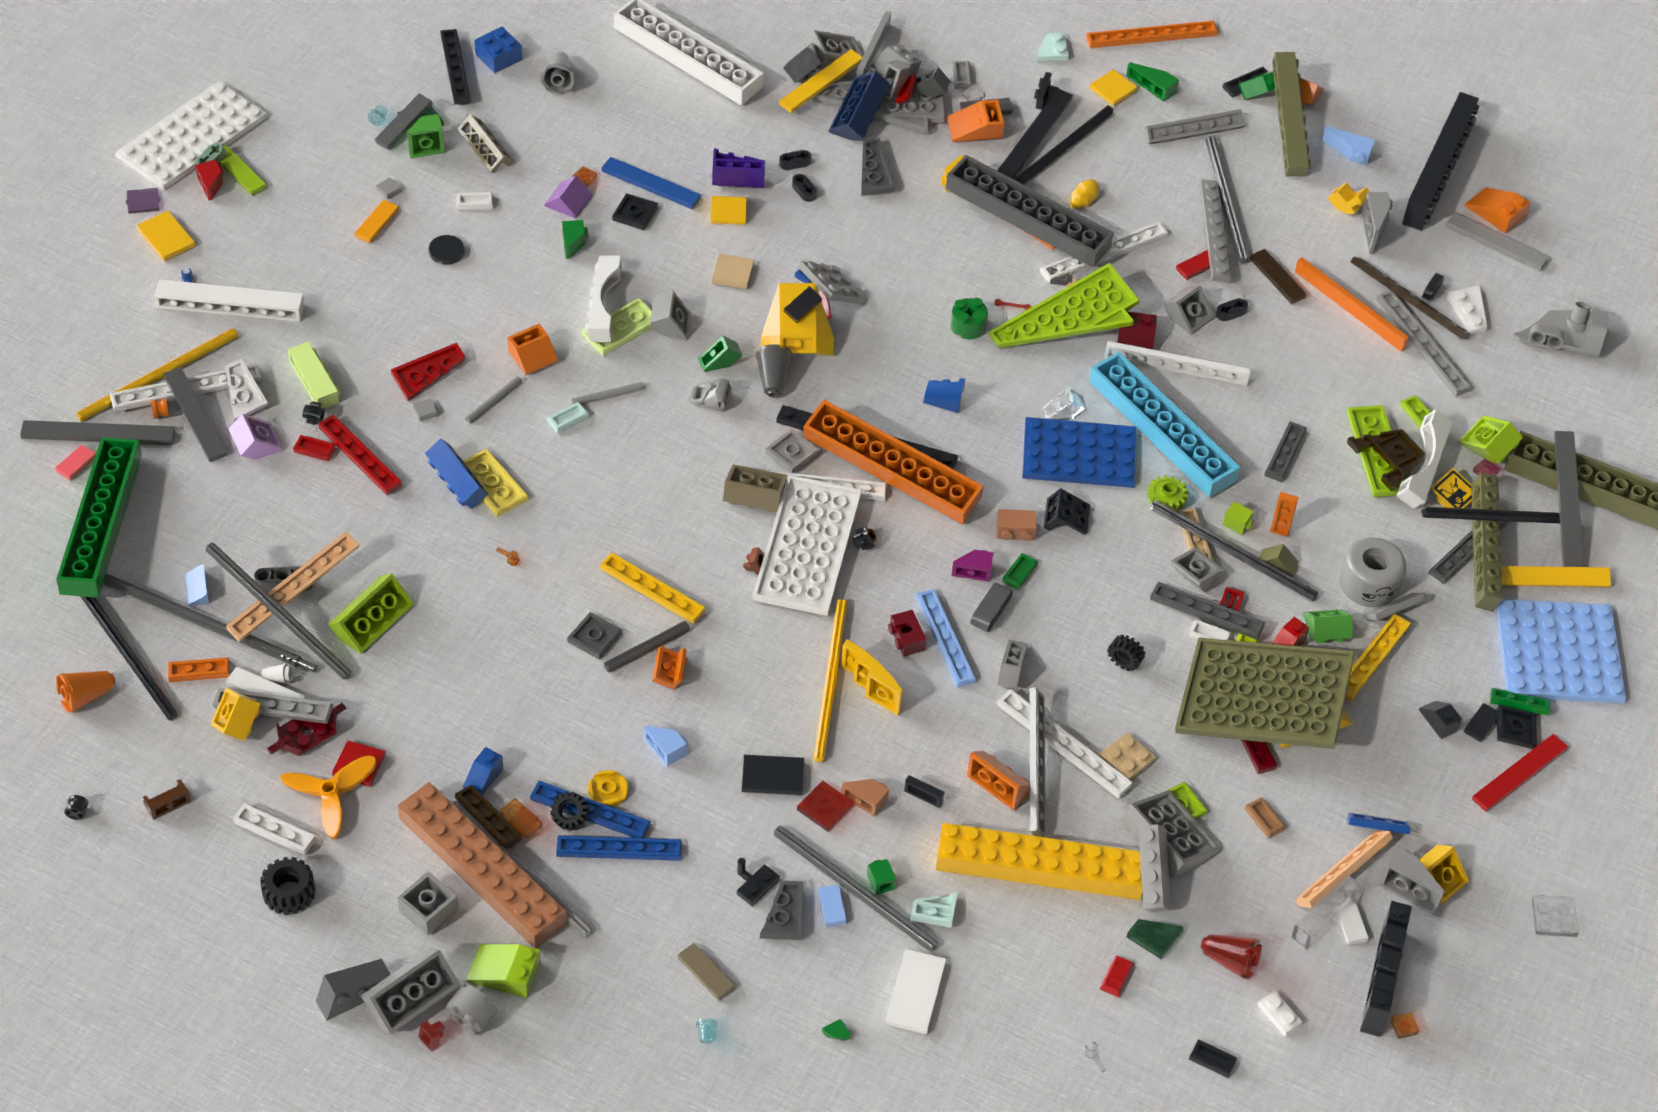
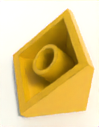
[711,196,747,225]

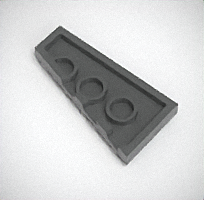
[861,138,895,196]

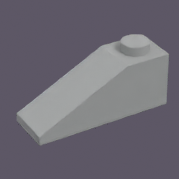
[997,640,1028,689]

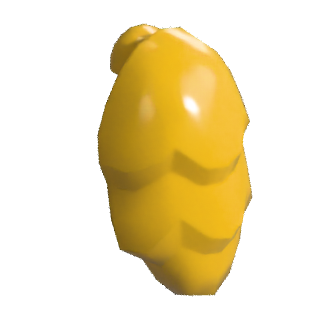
[1070,179,1100,209]

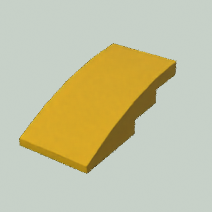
[841,639,903,715]

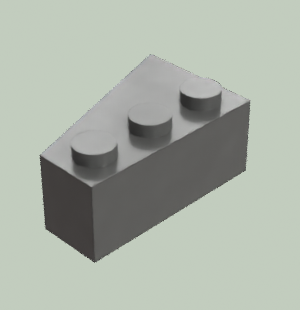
[316,959,391,1021]

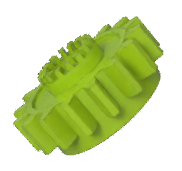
[1147,475,1189,511]

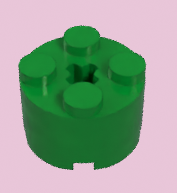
[951,298,988,339]

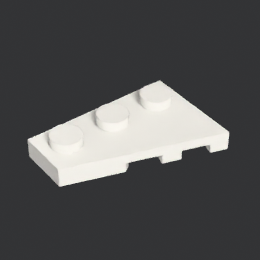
[1447,285,1487,335]

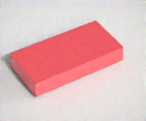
[55,445,96,480]

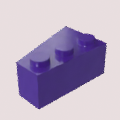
[712,148,765,188]

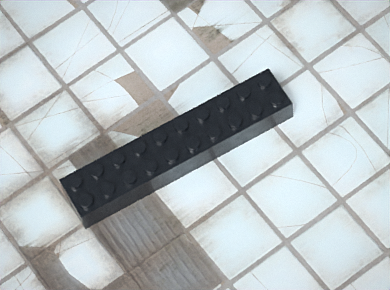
[1402,92,1480,231]

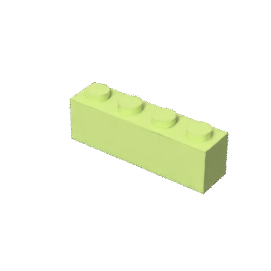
[288,342,341,409]

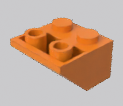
[507,323,558,375]

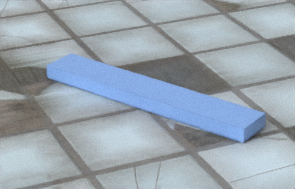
[916,589,976,688]

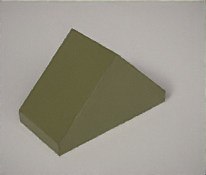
[1259,544,1298,577]

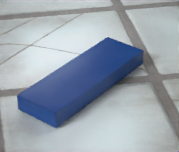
[1347,812,1411,834]

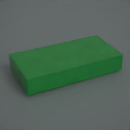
[1002,553,1038,590]

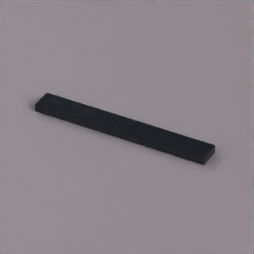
[997,88,1073,179]

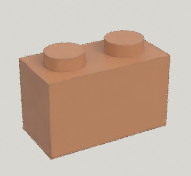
[997,509,1036,541]

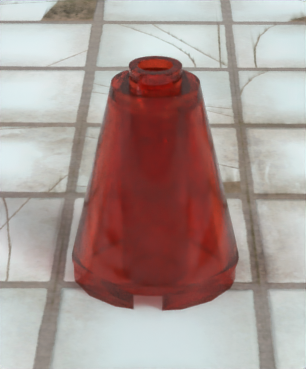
[1201,934,1262,980]

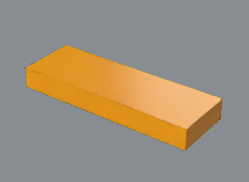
[355,199,399,243]

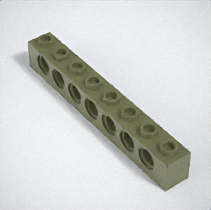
[1471,472,1503,611]

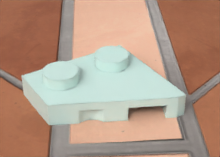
[1036,33,1069,62]
[910,892,958,928]

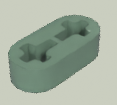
[195,143,226,165]

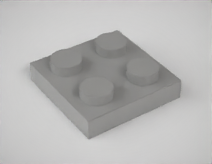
[765,429,818,473]

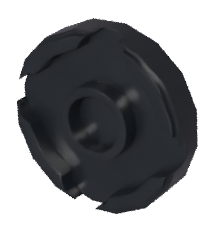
[428,235,465,265]

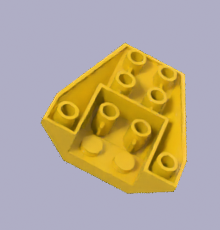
[761,283,834,356]

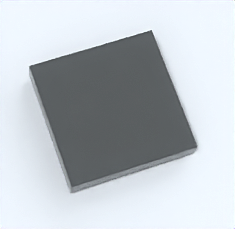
[567,612,622,660]

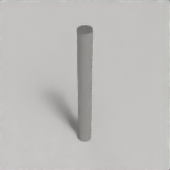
[465,376,522,423]
[572,382,644,404]

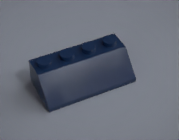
[828,71,890,141]

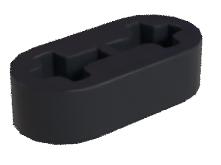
[779,150,811,170]
[792,174,817,202]
[1422,273,1444,301]
[1216,298,1248,321]

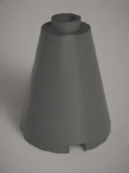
[756,344,792,398]

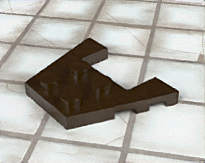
[1347,429,1425,492]

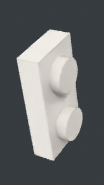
[1258,991,1302,1036]

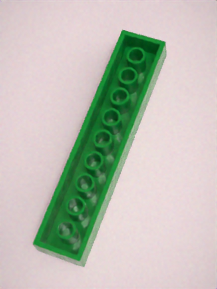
[56,437,142,598]

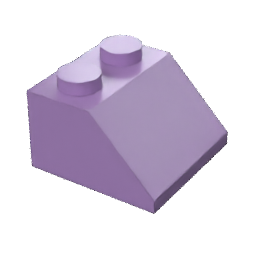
[229,414,283,460]

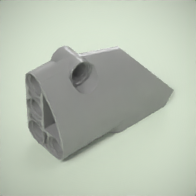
[1513,302,1609,358]

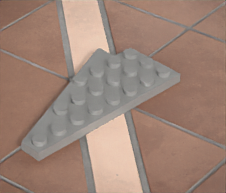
[812,81,944,134]

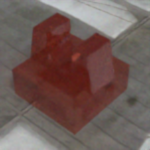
[418,1021,445,1052]

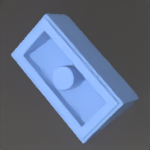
[186,565,209,606]

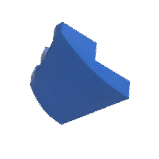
[923,378,965,413]

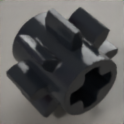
[302,401,325,425]
[853,526,876,551]

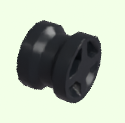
[64,795,89,820]

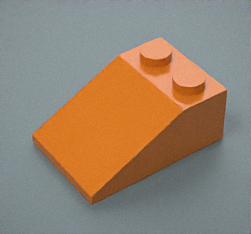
[1465,187,1531,234]

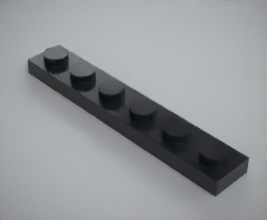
[440,29,471,105]

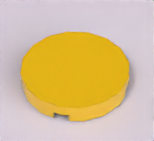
[588,770,629,807]

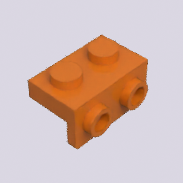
[652,646,688,690]

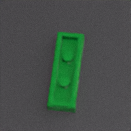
[1490,688,1550,716]

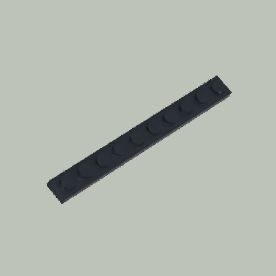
[776,405,958,470]

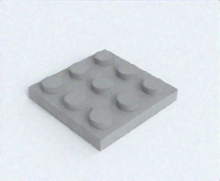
[798,261,865,305]

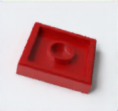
[332,740,386,787]

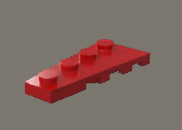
[391,342,465,401]

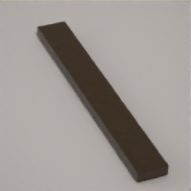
[1350,257,1471,340]

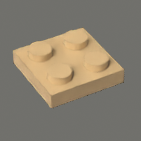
[1099,732,1156,781]

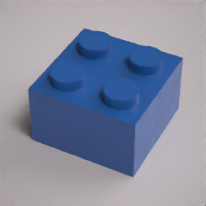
[474,26,522,74]

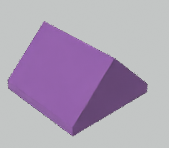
[545,176,592,218]

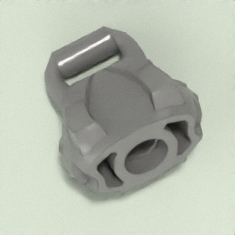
[689,378,731,412]

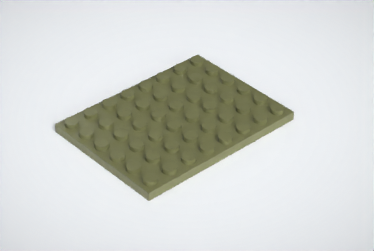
[1175,638,1354,749]

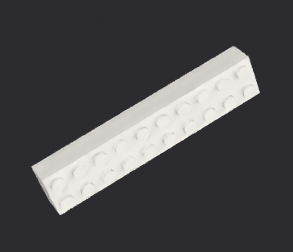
[614,0,764,106]

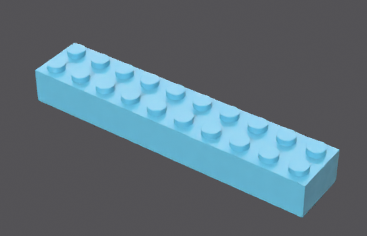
[1089,352,1240,498]

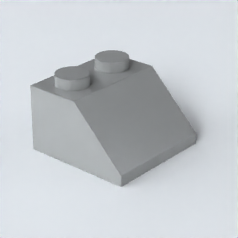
[871,44,922,77]
[1163,285,1215,334]
[650,290,691,340]

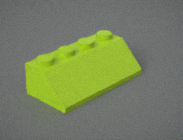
[328,574,414,653]

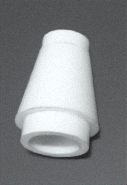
[262,664,293,683]

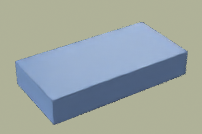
[818,885,846,927]

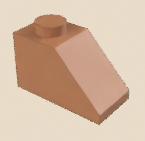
[841,779,889,816]

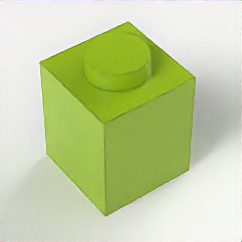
[1222,501,1254,535]

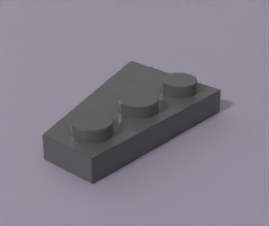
[760,881,803,940]

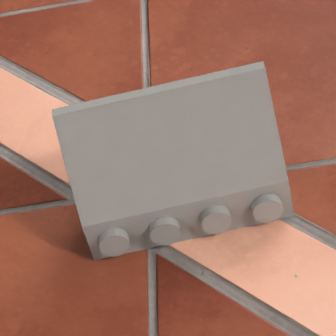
[1120,790,1221,879]

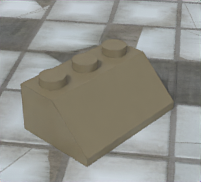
[723,464,788,512]

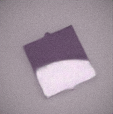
[125,188,161,214]

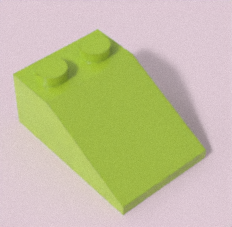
[1458,415,1523,464]
[466,944,541,998]

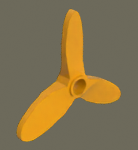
[280,756,376,840]

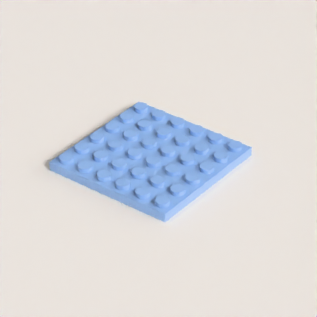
[1496,599,1626,703]

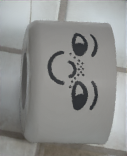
[1339,537,1406,607]

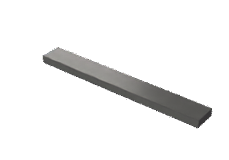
[20,420,175,445]
[1554,431,1584,567]

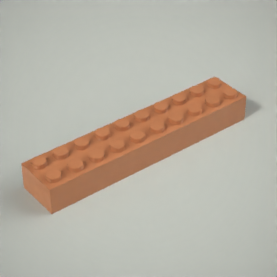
[397,782,567,948]

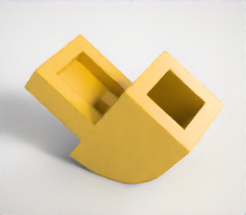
[1328,182,1370,214]

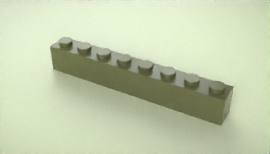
[1272,52,1311,176]

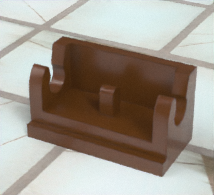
[143,779,191,820]

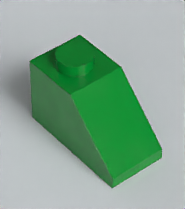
[1239,71,1275,100]
[562,220,588,259]
[698,335,742,372]

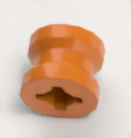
[151,398,169,419]

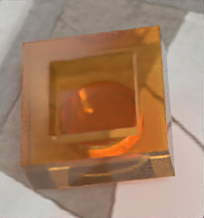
[572,166,597,187]
[1390,1012,1420,1039]

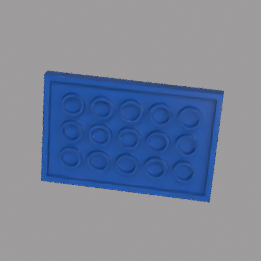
[1022,417,1136,488]

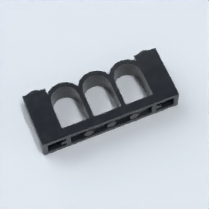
[1360,900,1412,1037]

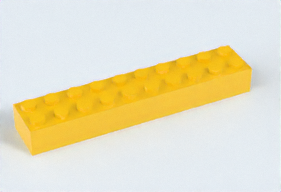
[936,823,1143,900]

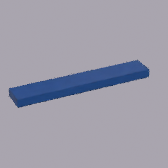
[602,157,701,209]
[530,781,651,838]
[556,835,681,861]

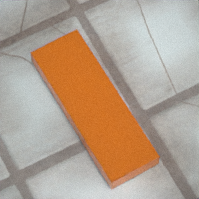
[1270,492,1299,537]
[168,657,230,682]

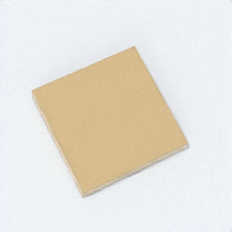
[712,254,754,289]

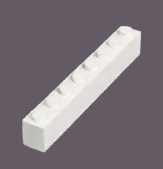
[154,280,305,322]

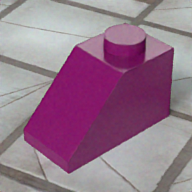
[951,549,994,582]

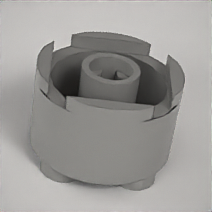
[446,984,497,1035]

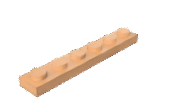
[1296,830,1393,908]

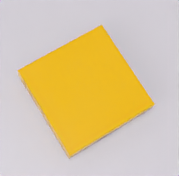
[1090,69,1137,106]

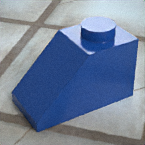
[463,747,503,795]

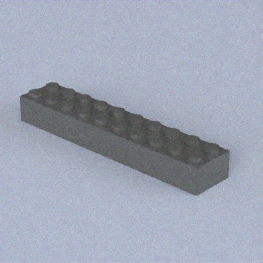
[945,155,1114,267]

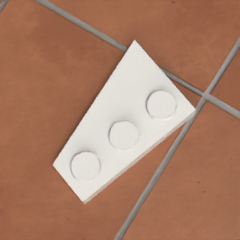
[225,358,268,421]

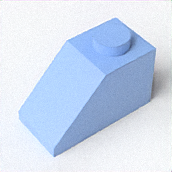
[644,726,688,766]

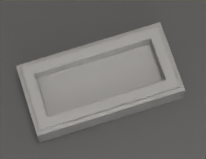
[952,61,971,89]

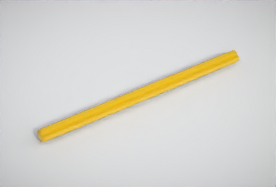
[76,328,238,422]
[814,599,848,763]

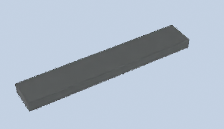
[163,367,227,462]
[1428,509,1510,584]
[1150,582,1265,640]

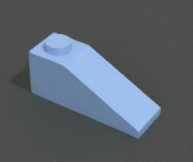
[1322,126,1375,165]

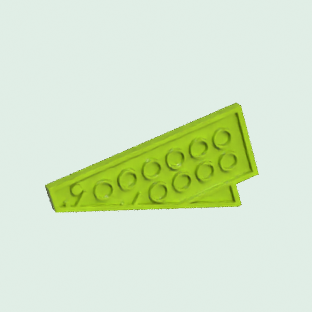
[989,263,1139,348]

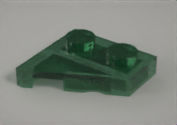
[1126,919,1184,959]

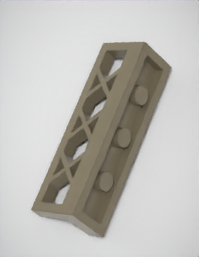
[457,114,514,173]

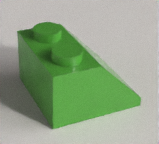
[407,114,444,158]
[1304,609,1353,643]

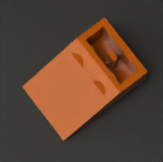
[947,99,1004,142]

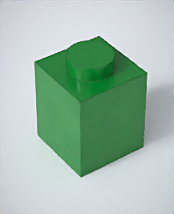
[867,859,896,895]

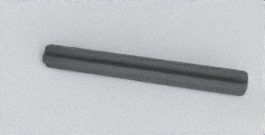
[604,621,690,673]

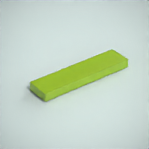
[215,145,266,196]

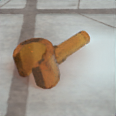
[496,547,520,566]

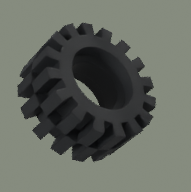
[1107,634,1146,671]
[550,791,590,831]

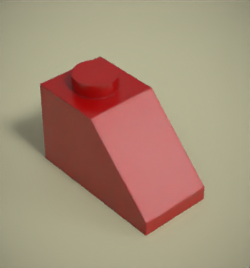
[195,159,224,200]
[1271,616,1310,646]

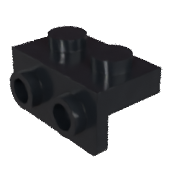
[1034,72,1060,110]

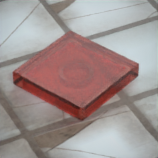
[797,780,854,832]

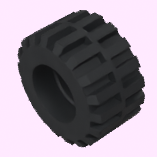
[260,857,316,915]

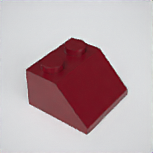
[1117,311,1157,349]

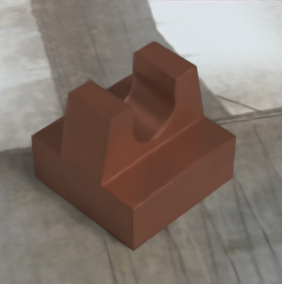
[743,547,765,575]

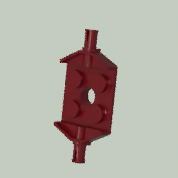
[267,702,346,756]

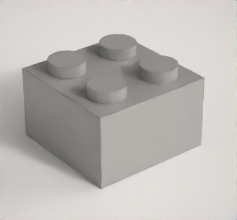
[397,871,459,935]

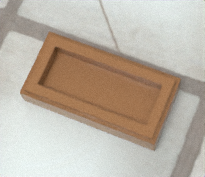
[1245,797,1286,839]

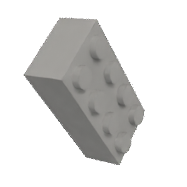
[361,947,460,1034]

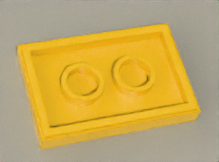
[137,211,195,261]

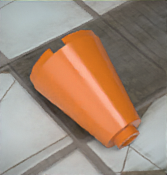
[56,671,116,713]

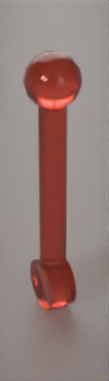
[994,299,1031,310]

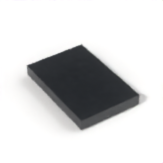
[741,754,804,795]

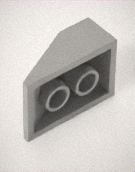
[804,30,864,69]
[1361,192,1392,254]
[1379,847,1444,915]

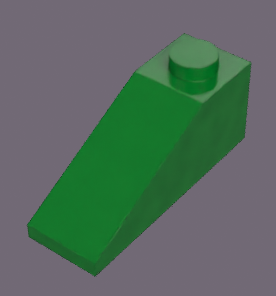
[1126,62,1179,102]

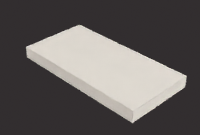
[885,949,946,1035]

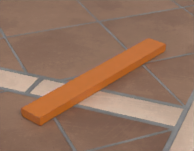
[1086,20,1218,48]
[1295,257,1409,352]

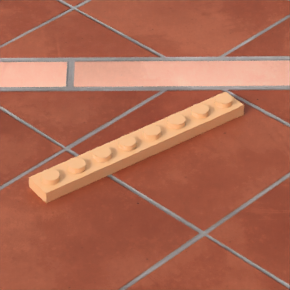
[226,531,359,642]

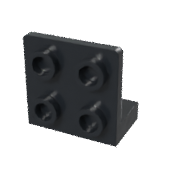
[1044,488,1090,535]

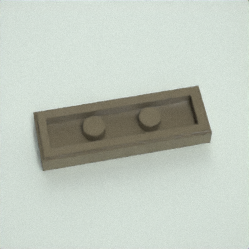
[678,943,735,1001]

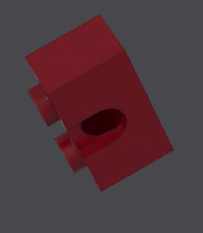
[888,609,927,657]

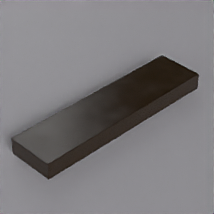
[1250,249,1307,304]
[455,784,522,849]

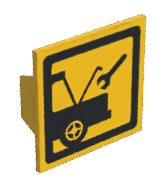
[1431,468,1472,508]

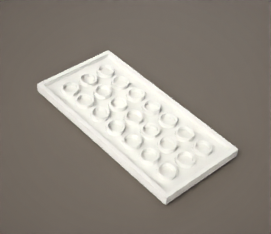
[116,81,267,190]
[752,475,862,616]

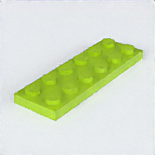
[1346,405,1407,497]

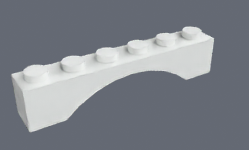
[585,256,622,342]
[1396,409,1453,509]

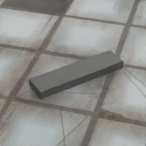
[375,93,433,150]
[1264,421,1307,482]

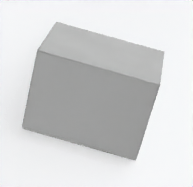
[1171,547,1223,593]

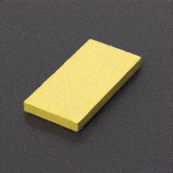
[464,448,529,517]

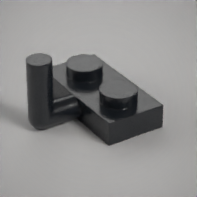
[737,858,780,906]

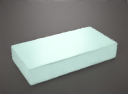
[547,402,589,434]

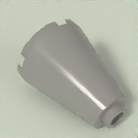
[541,52,575,95]

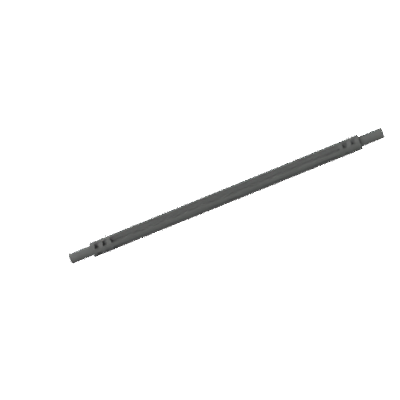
[103,573,318,672]

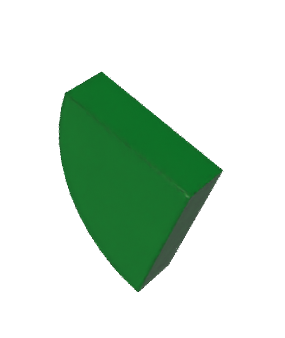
[822,1019,851,1041]

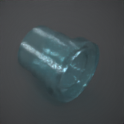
[368,105,388,126]
[696,1019,717,1043]

